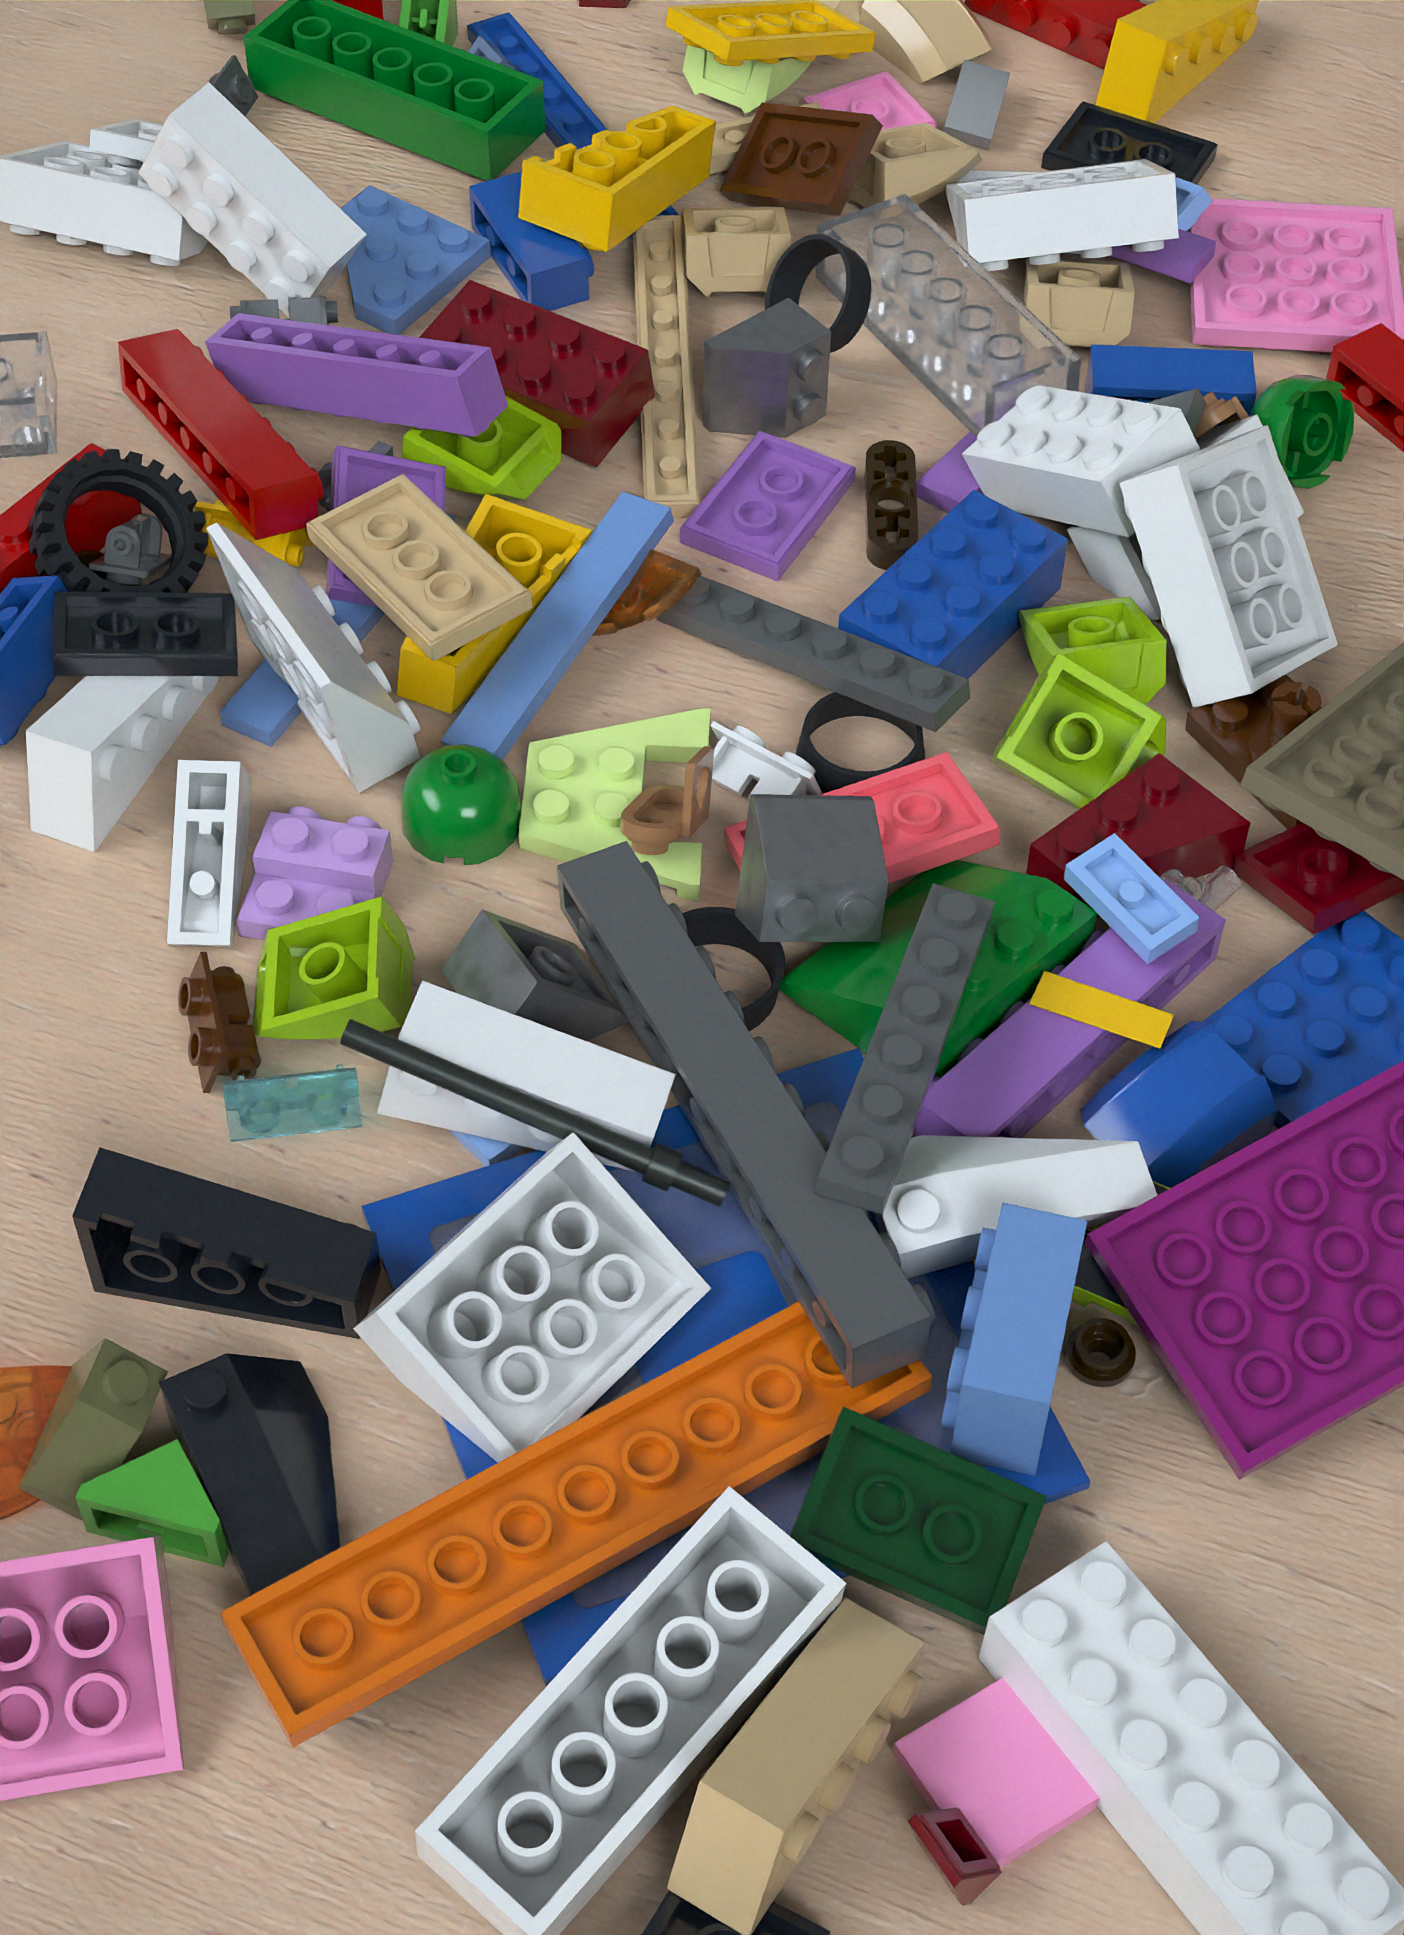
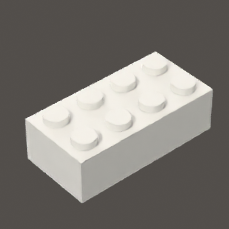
[138,82,367,318]
[962,385,1201,537]

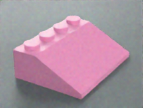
[0,1535,184,1801]

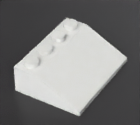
[0,140,209,266]
[945,159,1179,271]
[1119,425,1338,707]
[206,522,421,793]
[353,1132,711,1463]

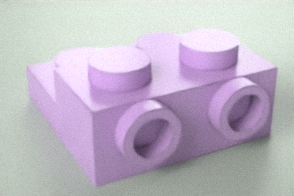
[236,806,393,940]

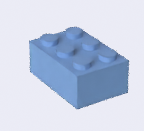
[941,1202,1087,1476]

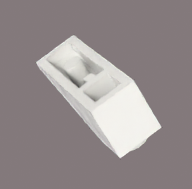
[167,760,252,948]

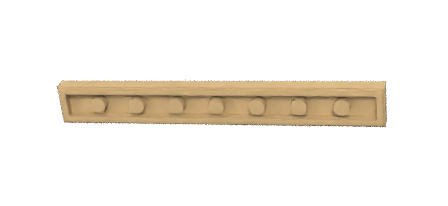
[633,215,700,518]

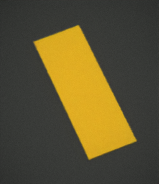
[1029,971,1174,1049]

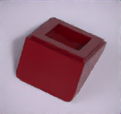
[908,1807,1002,1906]

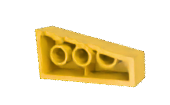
[1095,0,1259,123]
[518,105,716,252]
[397,494,593,714]

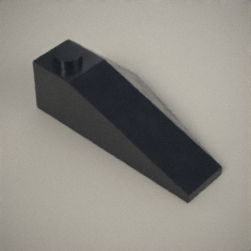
[159,1353,341,1596]

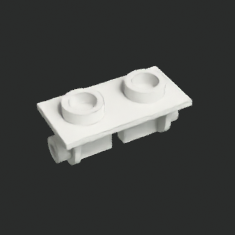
[708,721,823,801]

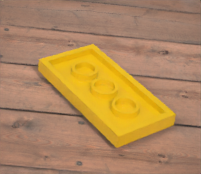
[665,0,876,67]

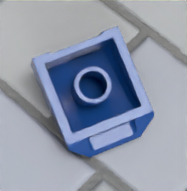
[1080,1021,1278,1188]

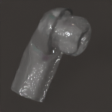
[1160,866,1241,911]

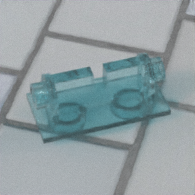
[222,1064,363,1142]

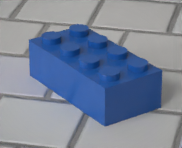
[838,490,1068,679]

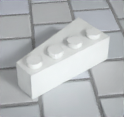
[26,676,219,853]
[377,981,676,1172]

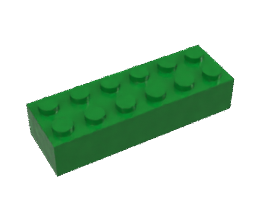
[243,0,545,181]

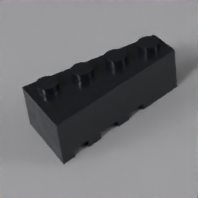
[72,1147,381,1339]

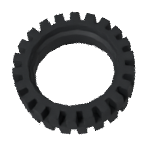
[29,449,208,593]

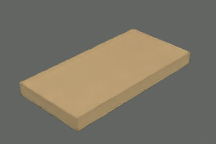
[306,474,533,661]

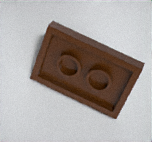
[719,102,883,216]
[1185,674,1322,829]

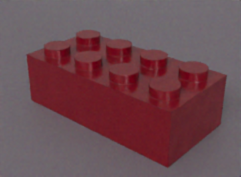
[419,280,655,468]

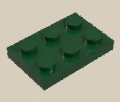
[789,1406,1047,1635]

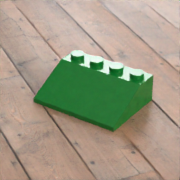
[779,860,1097,1078]

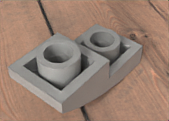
[943,59,1010,150]

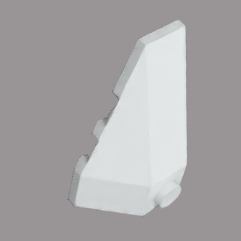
[874,1135,1157,1279]

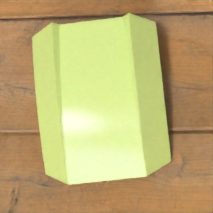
[682,45,812,115]

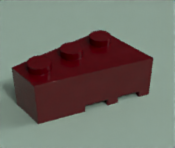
[1026,753,1251,918]

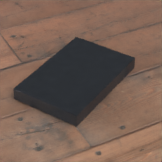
[1041,101,1218,185]
[52,591,238,676]

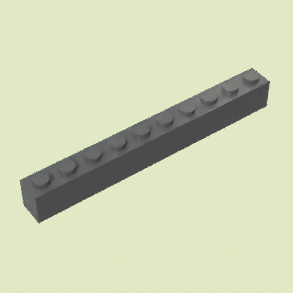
[557,841,935,1389]

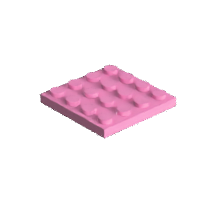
[1188,198,1404,353]

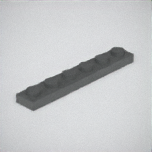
[654,571,970,732]
[815,884,995,1215]

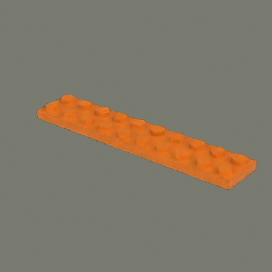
[220,1301,933,1748]

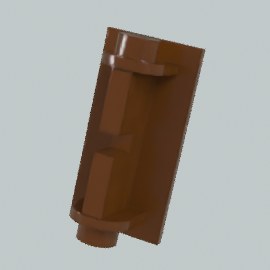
[178,952,261,1093]

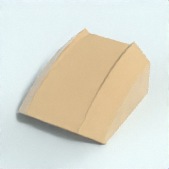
[860,0,995,84]
[847,123,982,218]
[683,207,791,297]
[1024,257,1135,349]

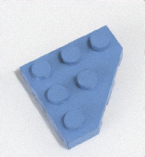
[341,185,491,335]

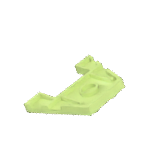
[519,708,711,901]

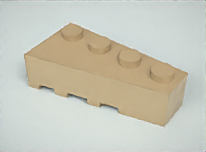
[667,1597,925,1935]

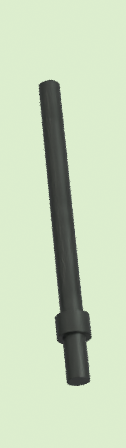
[339,1019,731,1207]

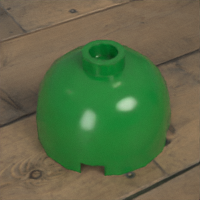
[1250,374,1354,489]
[401,744,521,865]

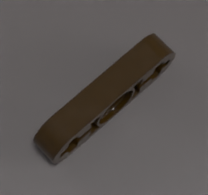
[864,440,918,570]

